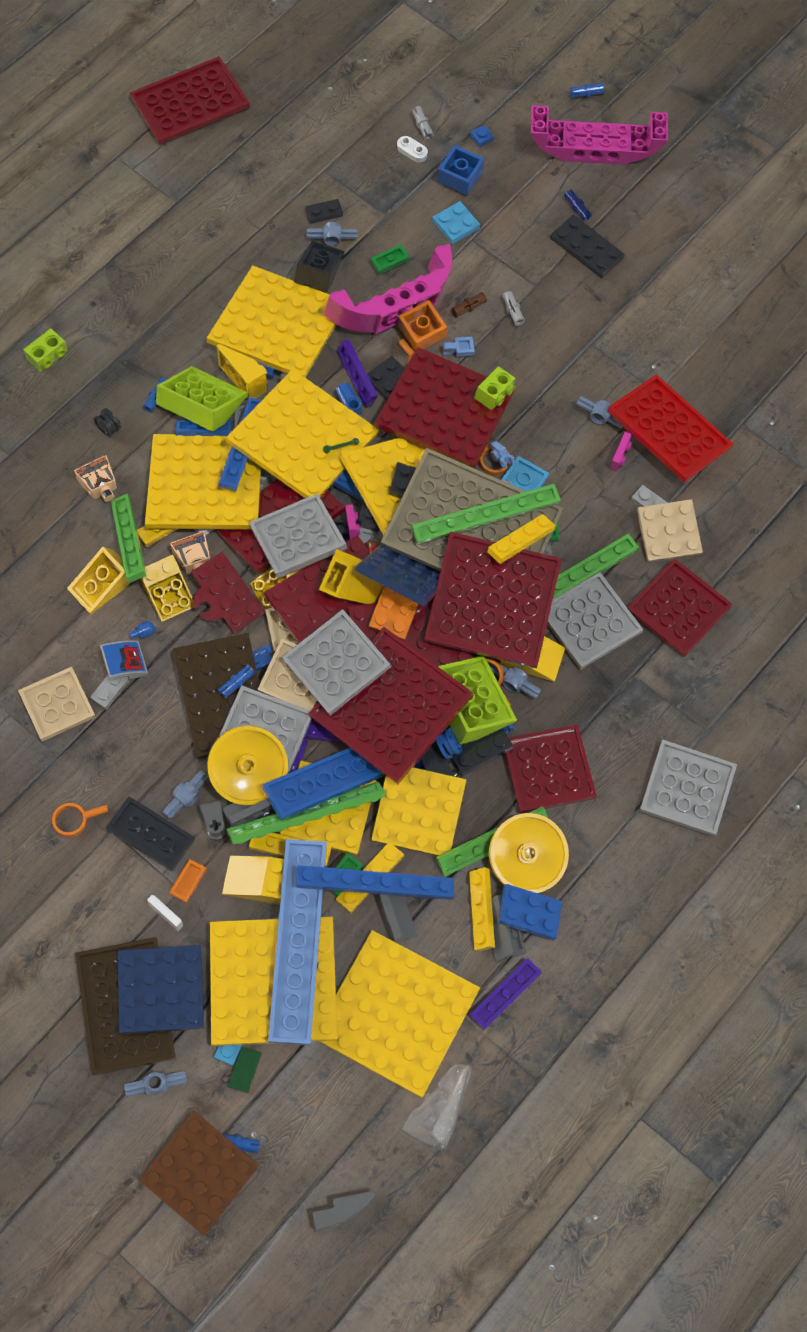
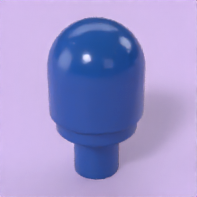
[129,621,155,640]

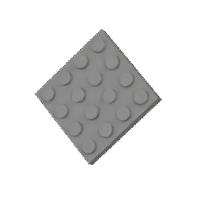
[249,494,347,578]
[547,572,643,670]
[282,609,391,715]
[219,685,312,774]
[639,739,737,837]

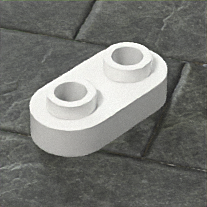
[397,136,428,163]

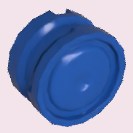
[436,728,462,759]

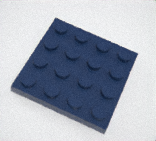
[355,545,440,607]
[118,945,204,1035]

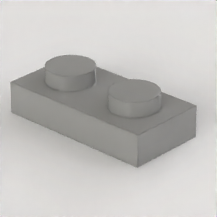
[631,485,668,507]
[90,675,129,710]

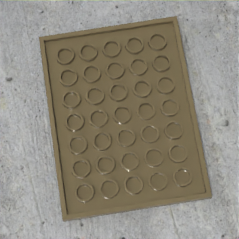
[380,448,563,572]

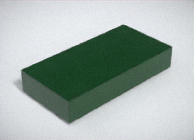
[228,1046,262,1094]

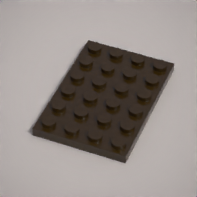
[173,633,260,759]
[75,937,176,1076]

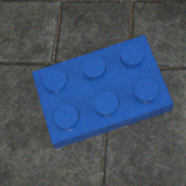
[498,884,562,941]

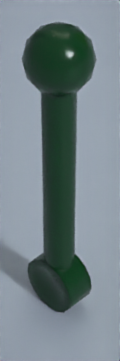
[323,438,359,454]

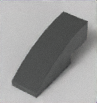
[313,1191,376,1232]

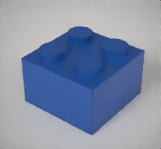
[438,145,485,196]

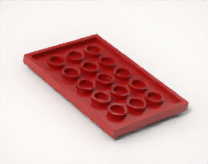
[607,374,733,483]

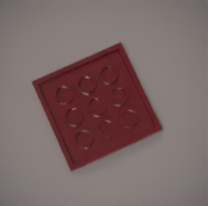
[627,558,733,658]
[505,724,597,814]

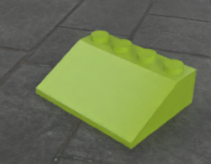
[156,366,248,431]
[438,656,517,744]

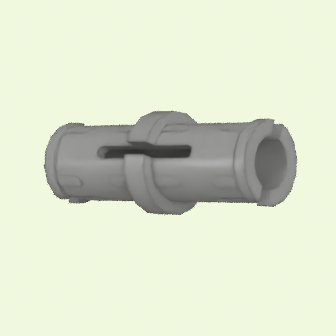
[412,106,434,140]
[502,291,525,326]

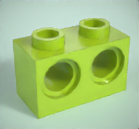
[23,328,67,372]
[474,366,516,410]

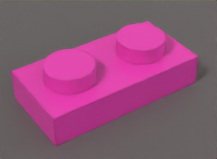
[610,432,633,472]
[345,505,361,540]

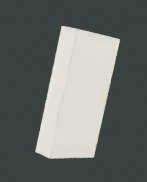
[147,895,183,931]

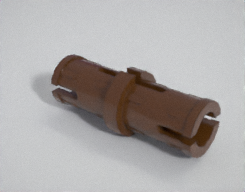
[451,292,487,318]

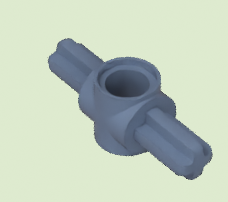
[307,222,358,246]
[576,396,624,429]
[490,664,541,698]
[163,770,209,819]
[124,1071,187,1096]

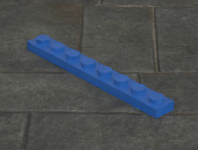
[295,865,454,900]

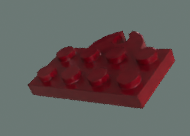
[191,551,266,634]

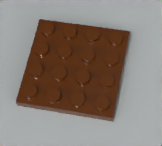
[139,1111,260,1236]

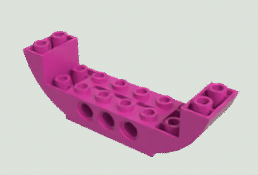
[531,106,668,165]
[324,244,452,335]

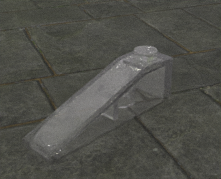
[400,1063,472,1150]

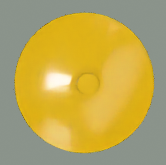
[207,725,288,805]
[489,813,569,893]

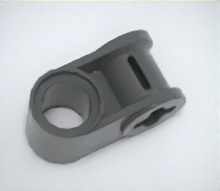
[200,800,225,841]

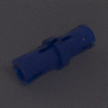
[564,189,592,222]

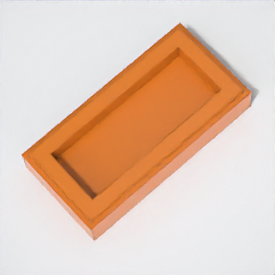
[169,859,207,904]

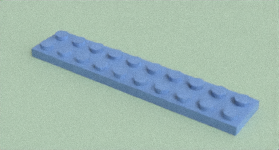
[268,839,327,1046]

